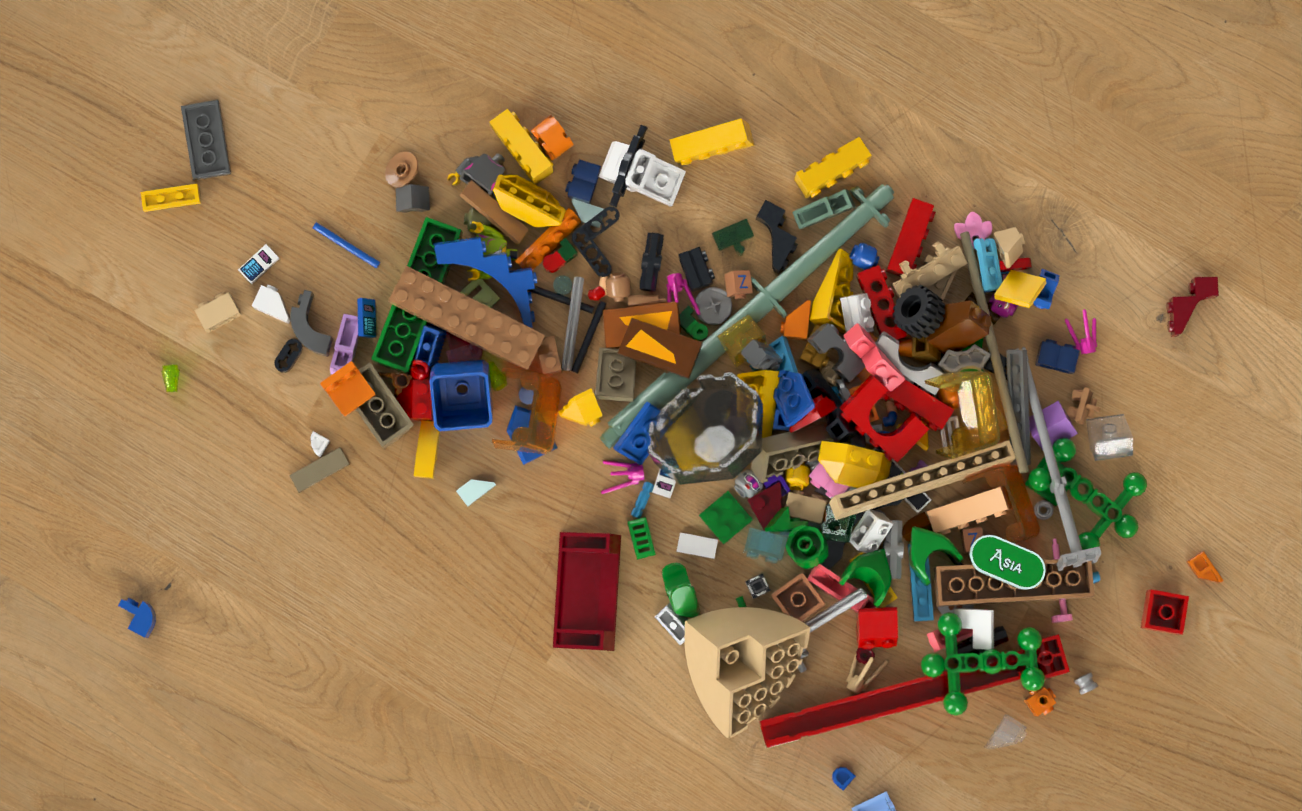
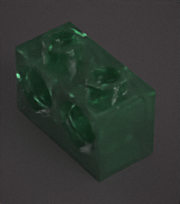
[821,497,856,543]

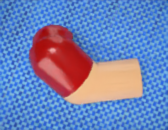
[588,276,608,301]

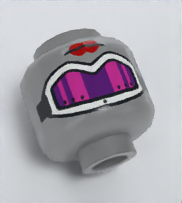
[734,469,763,498]

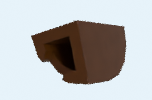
[902,512,934,542]

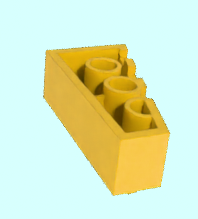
[737,370,780,452]

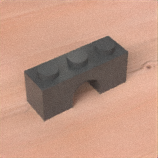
[807,323,865,382]

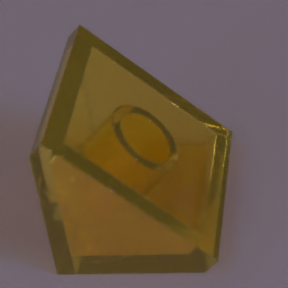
[717,315,767,368]

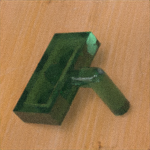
[712,219,754,256]

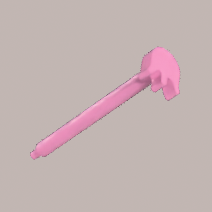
[1051,539,1073,623]

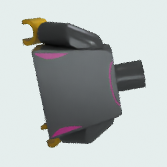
[447,154,505,202]

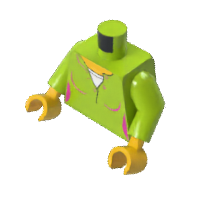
[467,221,518,281]

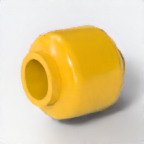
[784,462,811,491]

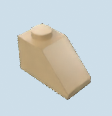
[994,227,1025,268]

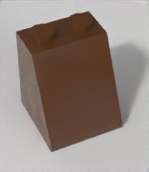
[927,300,991,355]

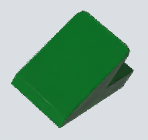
[765,506,808,532]

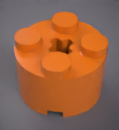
[530,115,574,161]

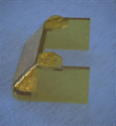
[925,371,1000,459]

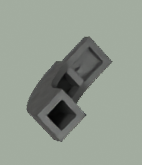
[290,290,333,357]

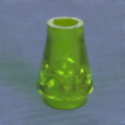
[488,362,508,391]
[161,365,180,392]

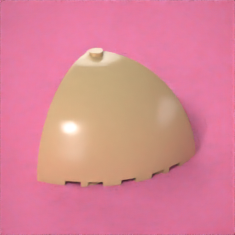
[685,607,810,739]

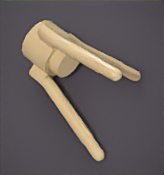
[846,654,889,694]

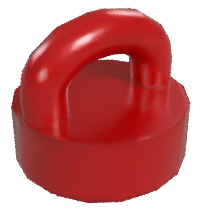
[410,360,430,380]

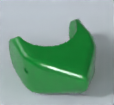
[909,526,963,586]
[838,548,892,607]
[661,562,700,618]

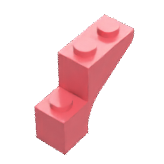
[843,323,905,391]
[807,564,876,613]

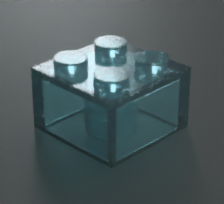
[743,528,788,564]

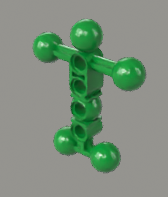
[1028,438,1147,550]
[921,612,1045,716]

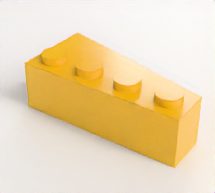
[489,109,554,185]
[670,118,755,165]
[794,137,872,199]

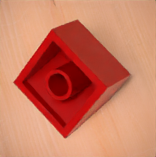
[395,380,433,421]
[856,607,898,649]

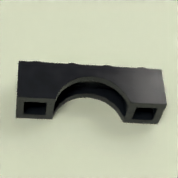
[802,369,858,443]

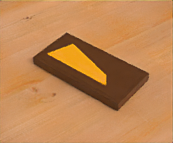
[618,318,703,379]

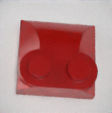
[789,395,837,433]

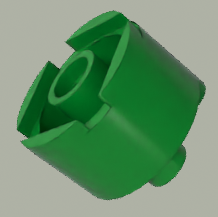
[786,525,829,569]

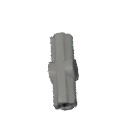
[883,520,904,579]

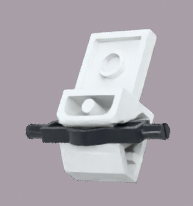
[598,125,686,207]

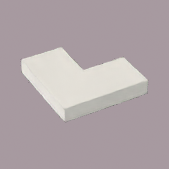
[954,608,994,650]

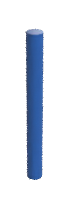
[313,222,381,269]

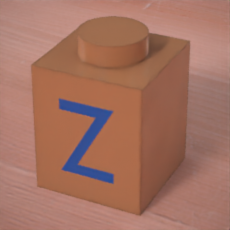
[725,270,753,300]
[960,527,983,556]

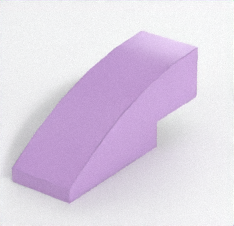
[330,314,359,374]

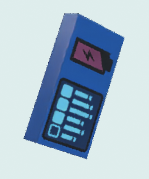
[357,298,376,338]

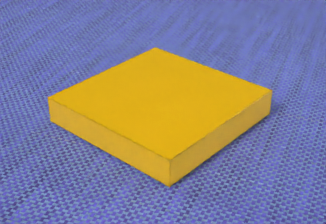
[994,270,1046,308]

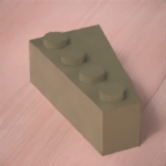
[751,424,834,484]

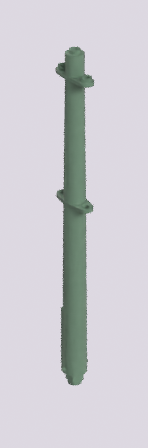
[600,184,894,449]

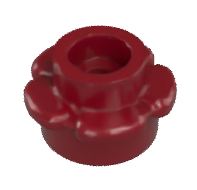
[856,648,875,665]

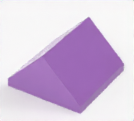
[1029,400,1078,450]

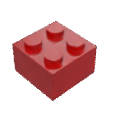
[1141,589,1189,635]

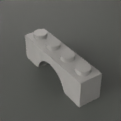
[875,331,948,395]

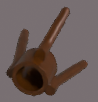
[378,372,412,398]

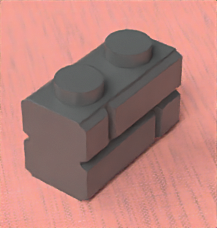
[741,340,782,371]

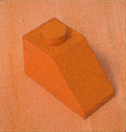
[780,300,811,341]

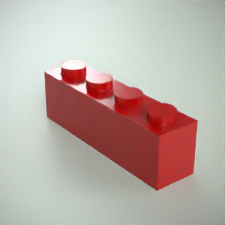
[886,198,936,277]
[880,380,954,432]

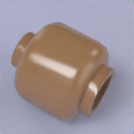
[605,272,631,301]

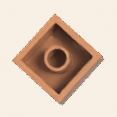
[771,572,827,622]

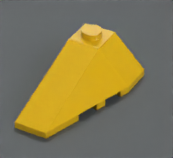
[809,249,853,333]
[558,388,603,427]

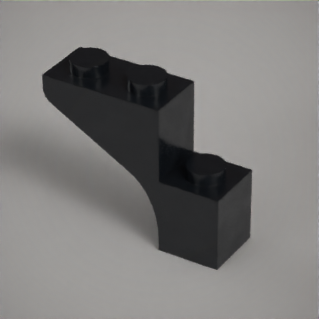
[756,200,798,274]

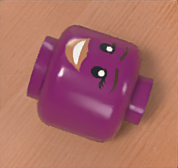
[989,293,1018,318]

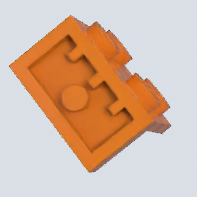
[320,361,376,416]

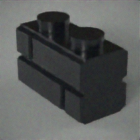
[678,247,715,292]

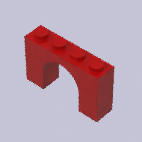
[840,374,929,463]

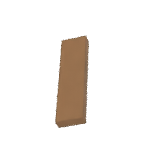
[459,180,529,244]

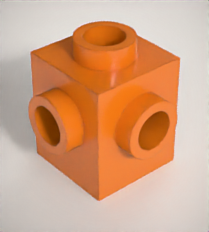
[1024,687,1056,716]

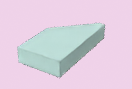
[571,198,604,228]
[456,479,496,506]

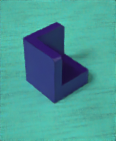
[763,475,791,497]

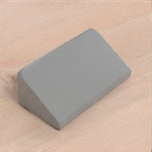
[655,603,688,645]

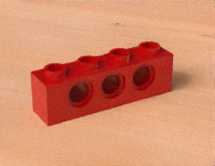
[856,265,907,341]

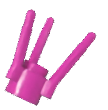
[666,273,700,315]
[1065,309,1097,355]
[601,460,644,494]

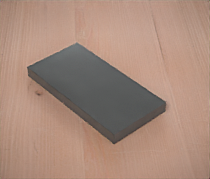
[181,100,231,181]

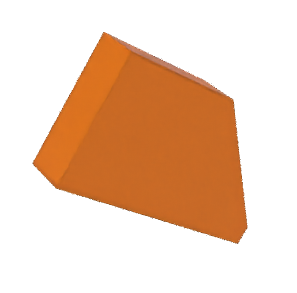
[1187,551,1224,582]

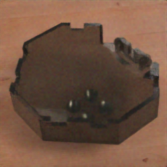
[648,372,763,485]

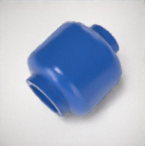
[850,243,879,270]

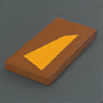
[603,302,681,348]

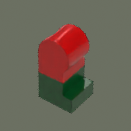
[543,238,578,273]

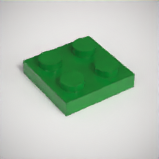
[699,491,753,545]

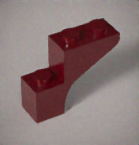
[1166,277,1219,337]

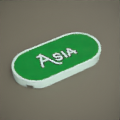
[969,535,1045,590]

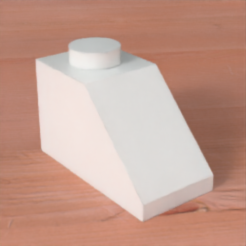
[252,285,291,324]

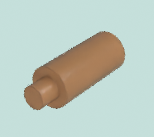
[628,295,666,307]

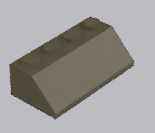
[356,363,414,449]

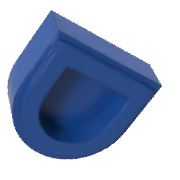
[832,767,855,790]

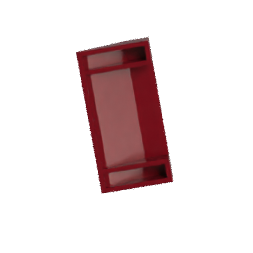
[553,532,621,651]

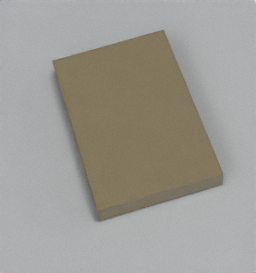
[595,348,637,402]

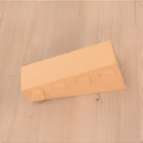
[927,487,1011,535]

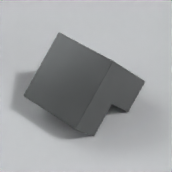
[396,184,430,213]

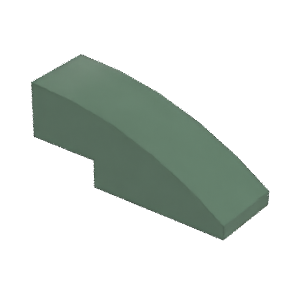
[792,189,855,229]

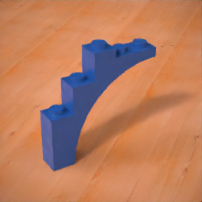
[434,237,537,328]

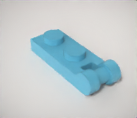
[973,238,1002,291]

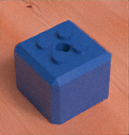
[429,360,493,431]

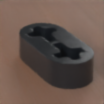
[274,339,303,373]

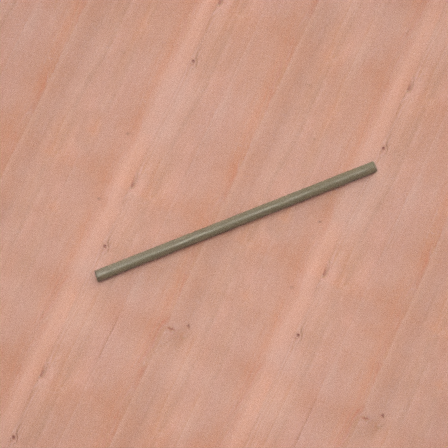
[960,232,1029,473]

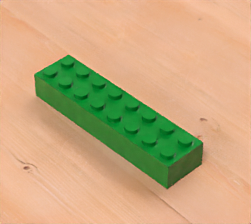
[371,217,463,375]

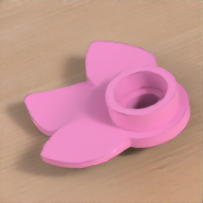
[954,212,992,249]

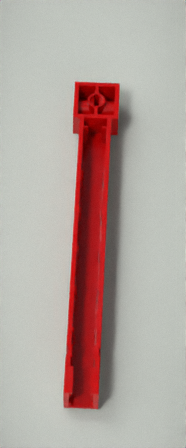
[759,634,1070,748]

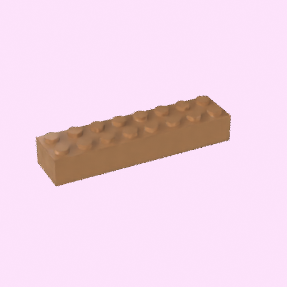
[389,266,545,371]
[933,559,1094,607]

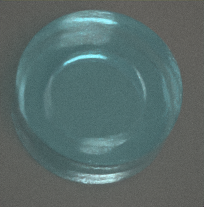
[553,276,572,295]

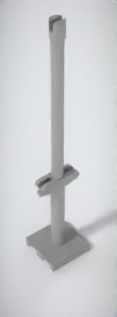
[1017,347,1102,571]

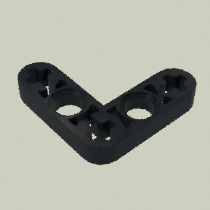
[572,207,620,277]

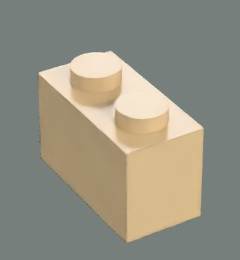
[194,292,242,333]
[785,490,826,524]

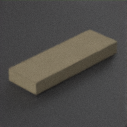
[289,448,350,493]

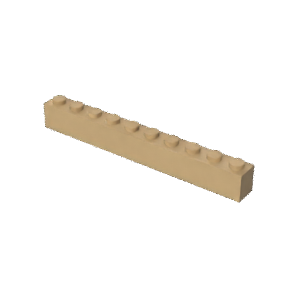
[829,440,1016,520]

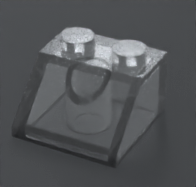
[1086,414,1133,461]

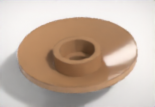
[385,152,418,187]

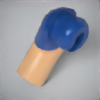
[882,401,898,427]

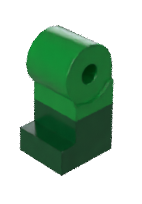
[679,305,708,342]

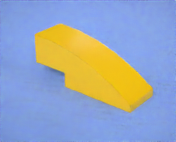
[413,420,440,479]

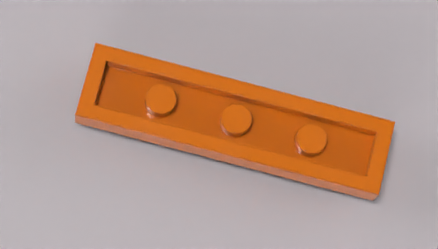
[515,208,581,271]

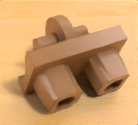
[1067,387,1101,425]

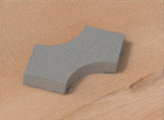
[938,344,991,377]

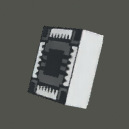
[745,573,771,599]

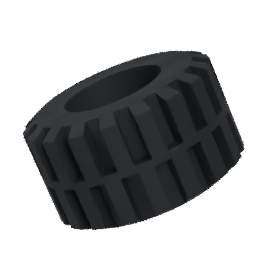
[893,285,945,339]

